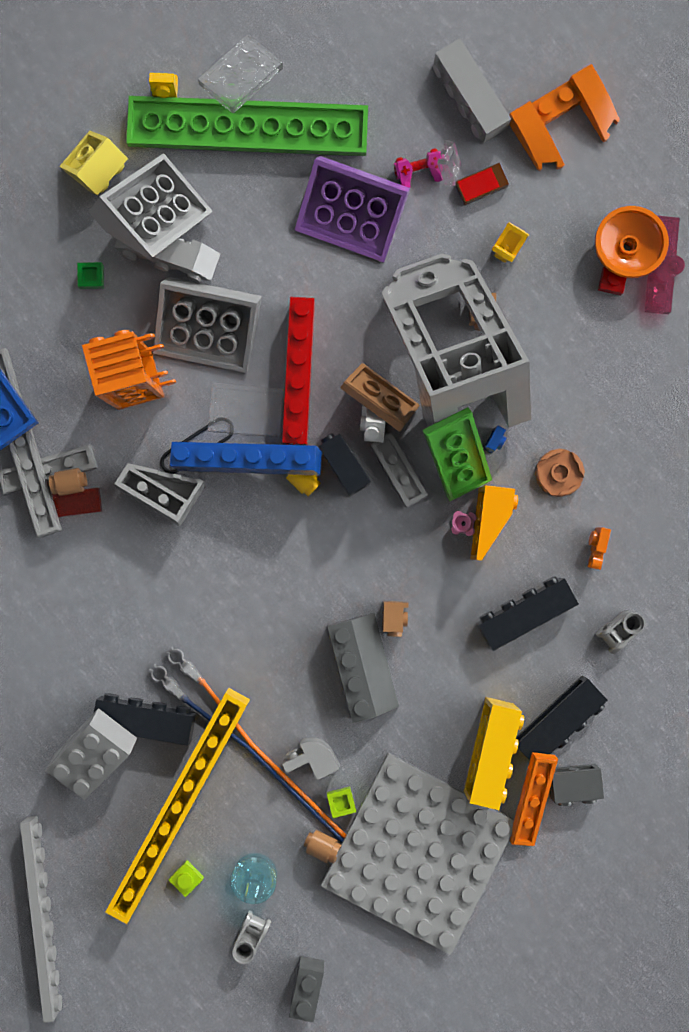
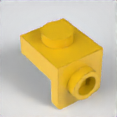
[149,73,178,98]
[491,222,529,263]

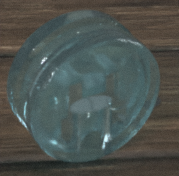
[231,853,278,904]

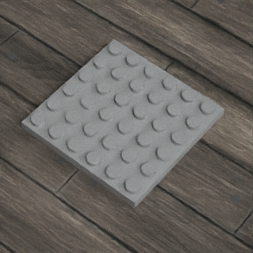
[321,753,514,955]

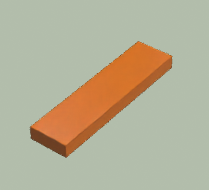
[509,752,558,846]

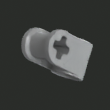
[596,610,645,654]
[232,910,271,964]

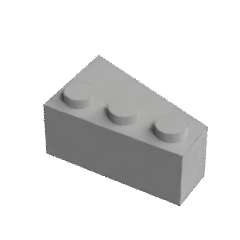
[114,463,206,527]

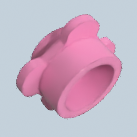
[451,511,477,536]

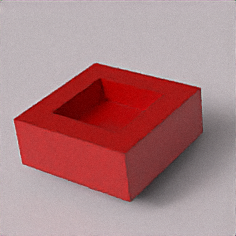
[598,266,627,296]

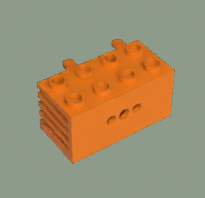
[82,330,176,410]

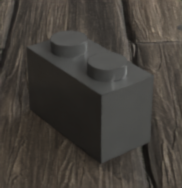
[549,764,604,806]
[289,956,324,1023]

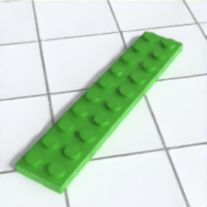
[127,96,368,156]

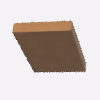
[340,363,420,432]

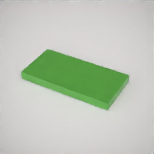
[423,407,492,501]

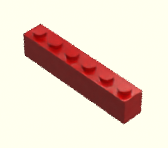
[282,297,315,445]

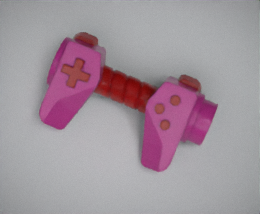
[393,148,448,188]

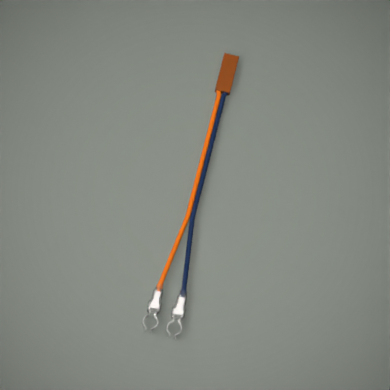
[149,646,346,843]

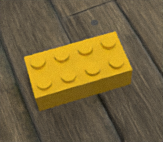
[464,697,524,810]

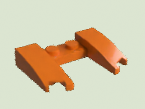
[509,64,620,171]

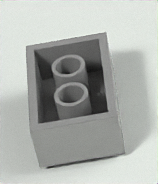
[45,708,137,800]

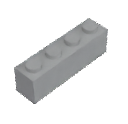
[433,38,511,144]

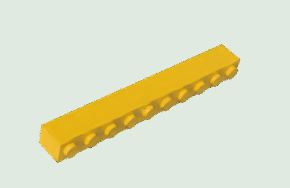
[105,688,250,924]

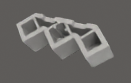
[114,238,220,283]

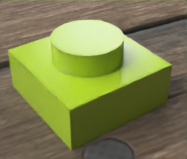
[327,786,356,818]
[169,860,204,897]

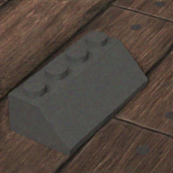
[328,613,399,723]

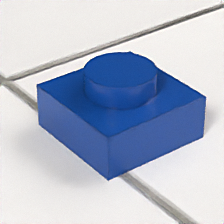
[483,425,506,453]

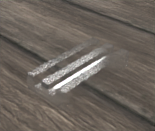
[437,140,461,186]

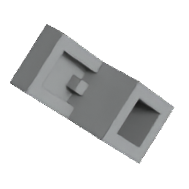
[282,737,340,780]

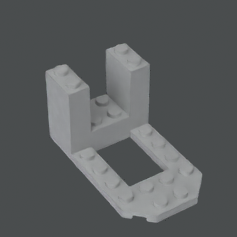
[382,254,532,428]

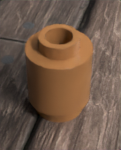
[49,468,88,496]
[304,830,342,864]

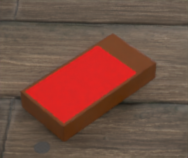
[455,162,509,206]

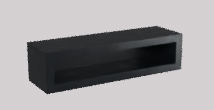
[476,576,579,651]
[516,676,608,760]
[94,693,197,746]

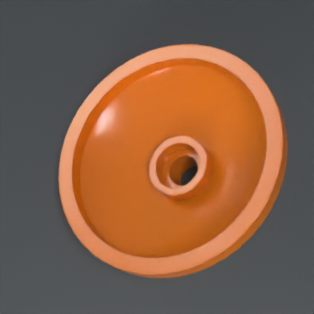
[595,206,669,278]

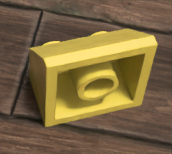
[59,130,128,196]

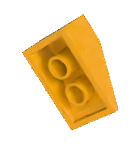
[470,485,518,561]

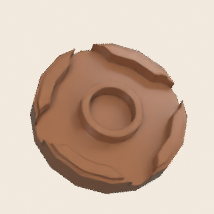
[535,448,585,497]

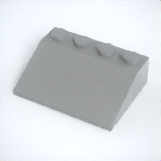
[88,153,213,260]
[153,277,262,373]

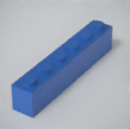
[170,442,322,476]

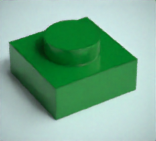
[77,262,104,289]

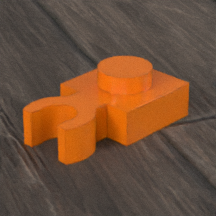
[587,527,611,570]

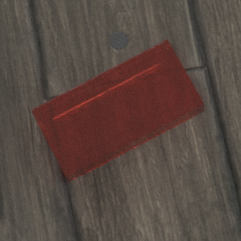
[52,488,102,518]

